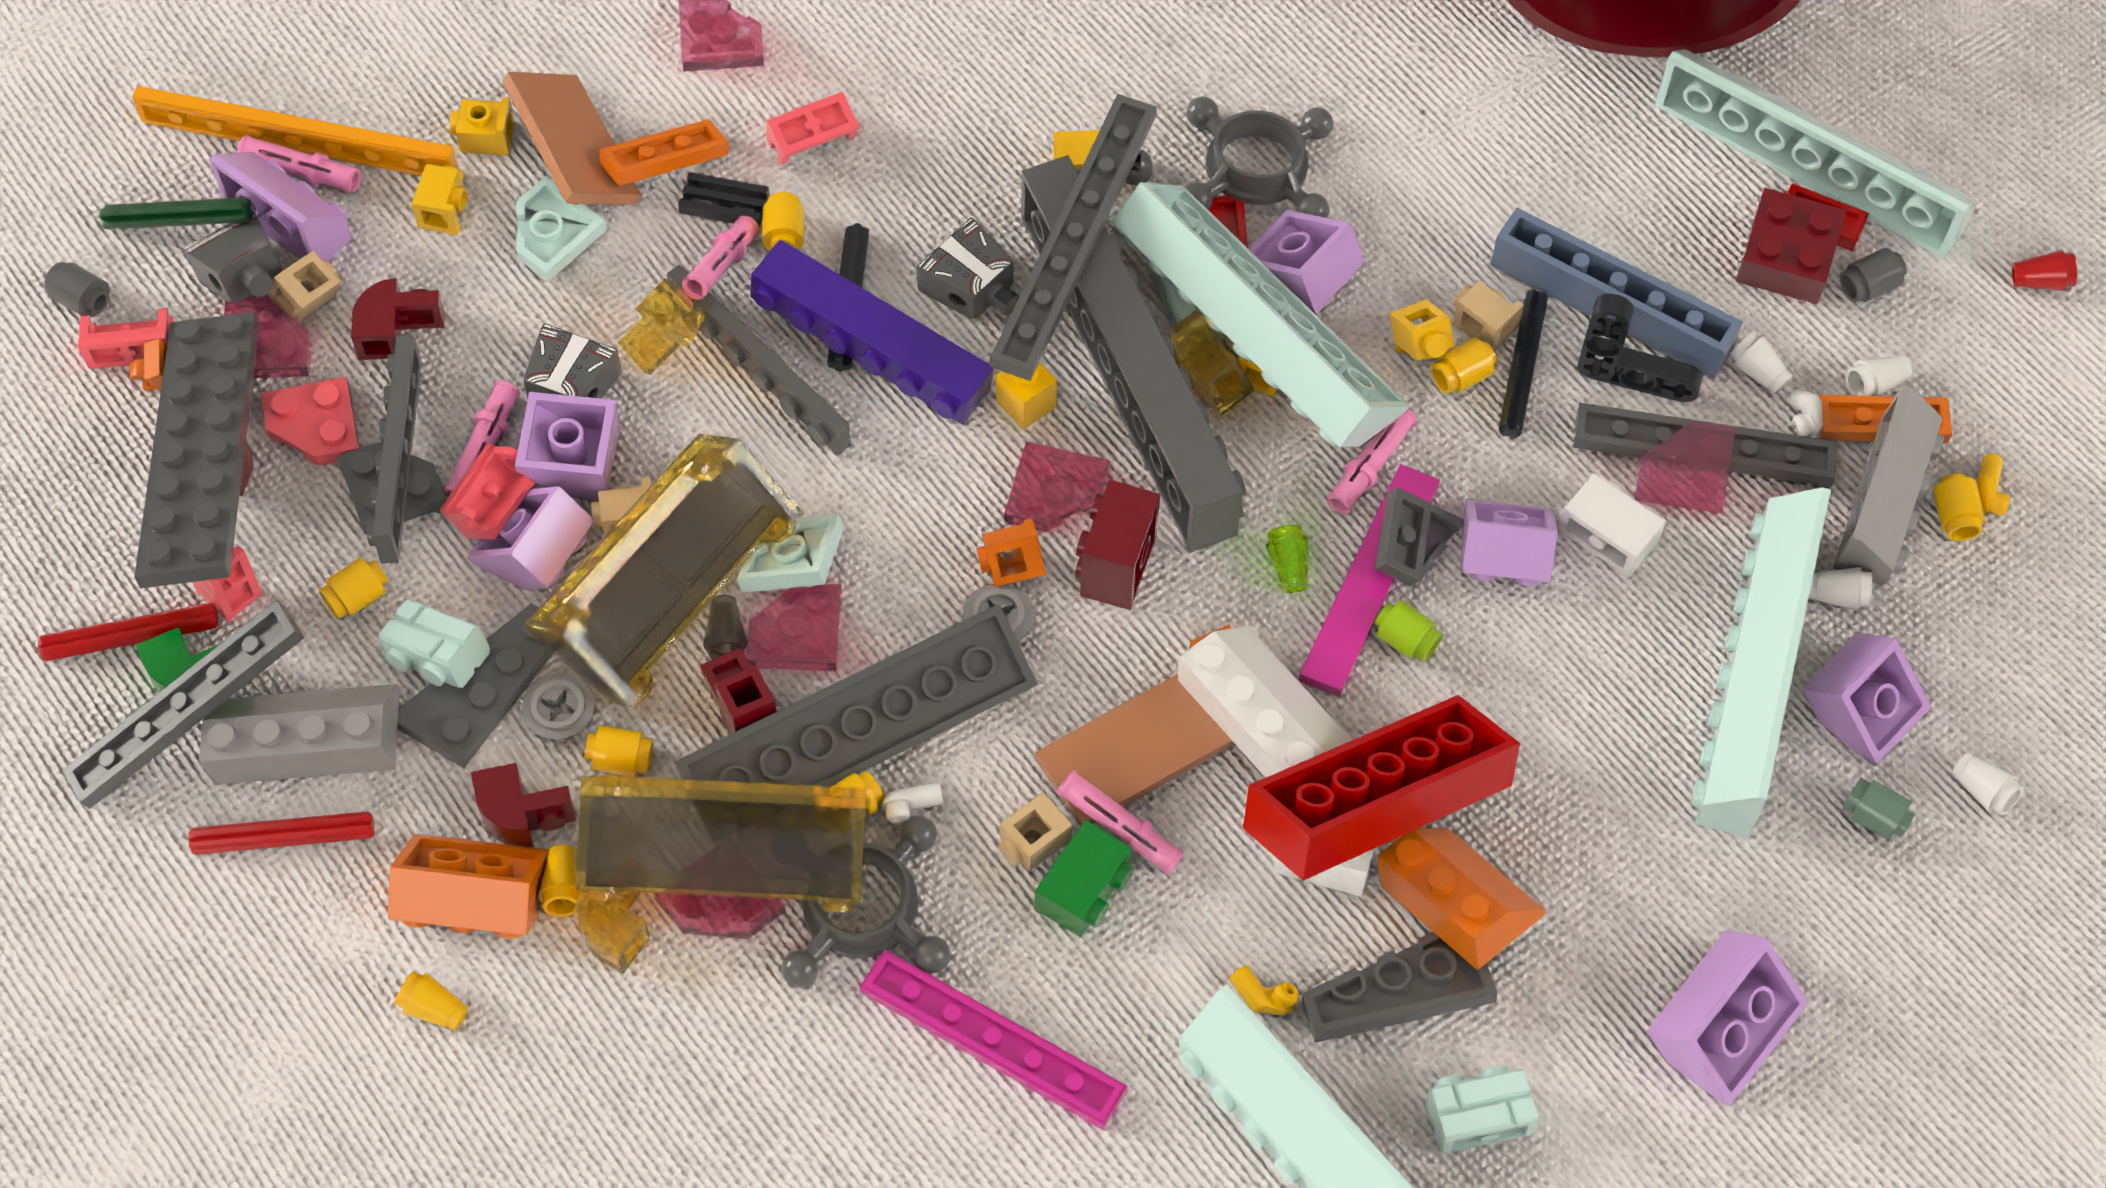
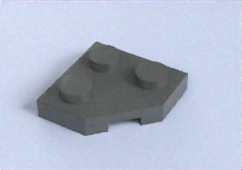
[337,442,446,535]

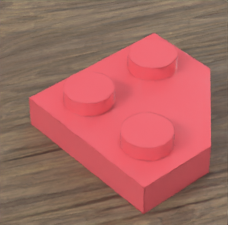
[260,377,360,466]

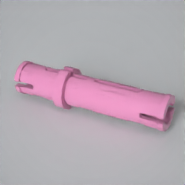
[237,135,361,193]
[682,216,760,299]
[443,380,520,497]
[1326,408,1417,515]
[1056,769,1184,875]

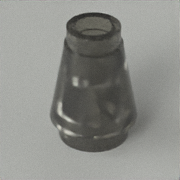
[703,594,748,660]

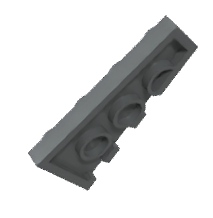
[397,603,570,768]
[1302,932,1498,1043]

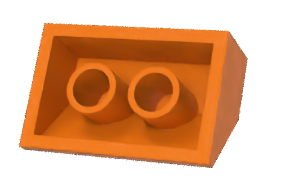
[1377,828,1545,970]
[388,834,549,938]

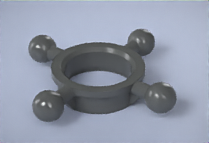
[1185,96,1334,218]
[771,816,951,988]

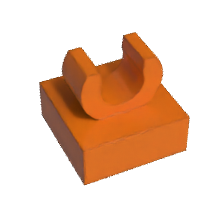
[130,338,167,393]

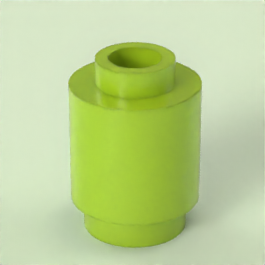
[1375,600,1444,663]

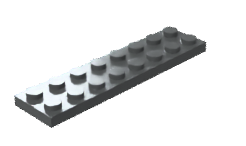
[134,312,259,589]
[674,604,1038,845]

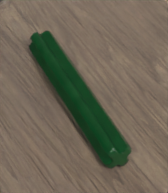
[98,197,253,230]

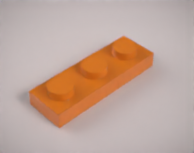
[599,119,729,186]
[1819,395,1952,443]

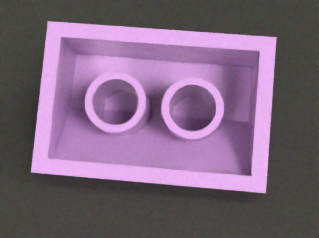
[209,152,352,261]
[1646,930,1809,1106]

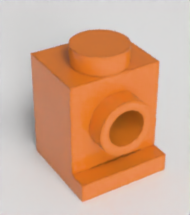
[976,518,1046,587]

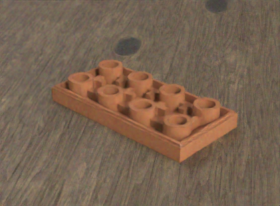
[502,72,642,205]
[1035,674,1235,827]

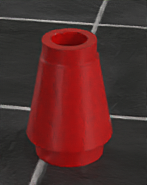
[2012,249,2077,291]

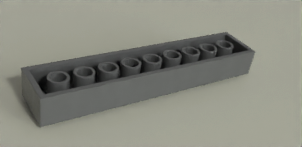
[1021,155,1246,553]

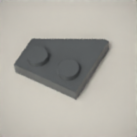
[1375,487,1464,586]

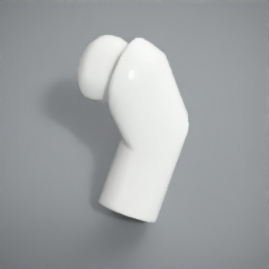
[1789,389,1824,437]
[882,782,943,824]

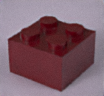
[1735,187,1846,304]
[1075,479,1160,611]

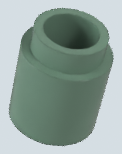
[1842,777,1916,841]

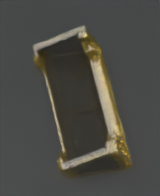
[524,434,805,708]
[575,775,872,912]

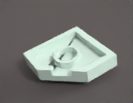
[516,176,607,282]
[737,513,844,593]

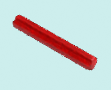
[38,603,219,661]
[188,811,375,855]

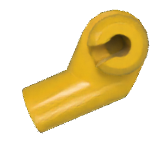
[1977,453,2011,516]
[1229,966,1299,1016]

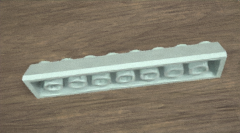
[1655,49,1977,259]
[1112,182,1410,448]
[1690,487,1831,838]
[1179,984,1413,1188]

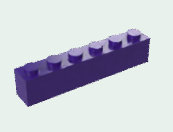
[750,239,994,425]

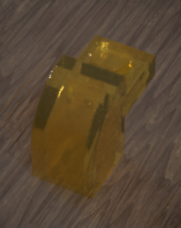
[618,278,705,375]
[1166,310,1255,415]
[576,856,651,975]

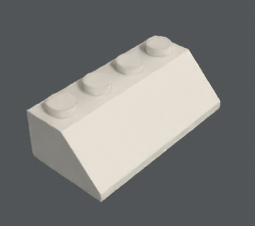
[1178,626,1352,778]

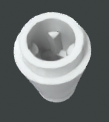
[1729,331,1793,394]
[1845,355,1912,396]
[1809,567,1872,611]
[1952,753,2024,816]

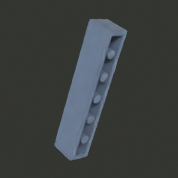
[1490,208,1743,379]

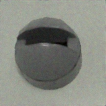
[1125,150,1153,185]

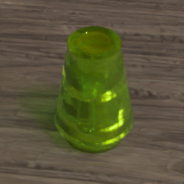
[1265,525,1309,593]

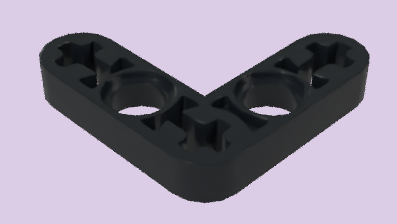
[1577,294,1703,402]

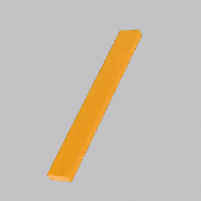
[132,86,459,176]

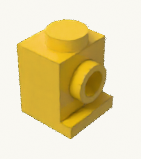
[450,97,515,155]
[411,164,467,235]
[1389,299,1455,361]

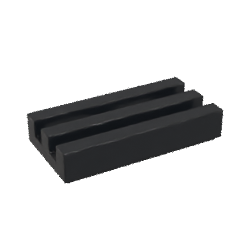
[678,172,770,228]

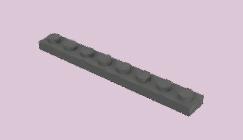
[990,94,1157,381]

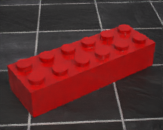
[1243,695,1520,881]

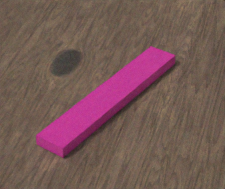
[1299,464,1440,698]
[860,949,1128,1130]

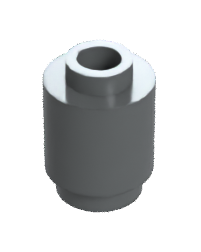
[1840,248,1907,302]
[44,262,110,317]

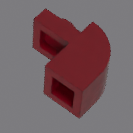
[351,278,445,360]
[700,648,777,734]
[471,763,576,847]

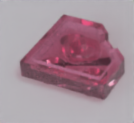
[679,0,764,72]
[224,297,311,379]
[1634,421,1736,514]
[1004,441,1110,532]
[746,584,842,671]
[654,839,785,939]

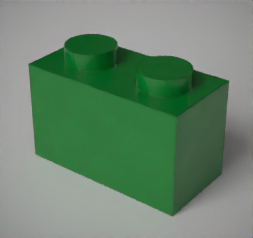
[1034,820,1134,938]

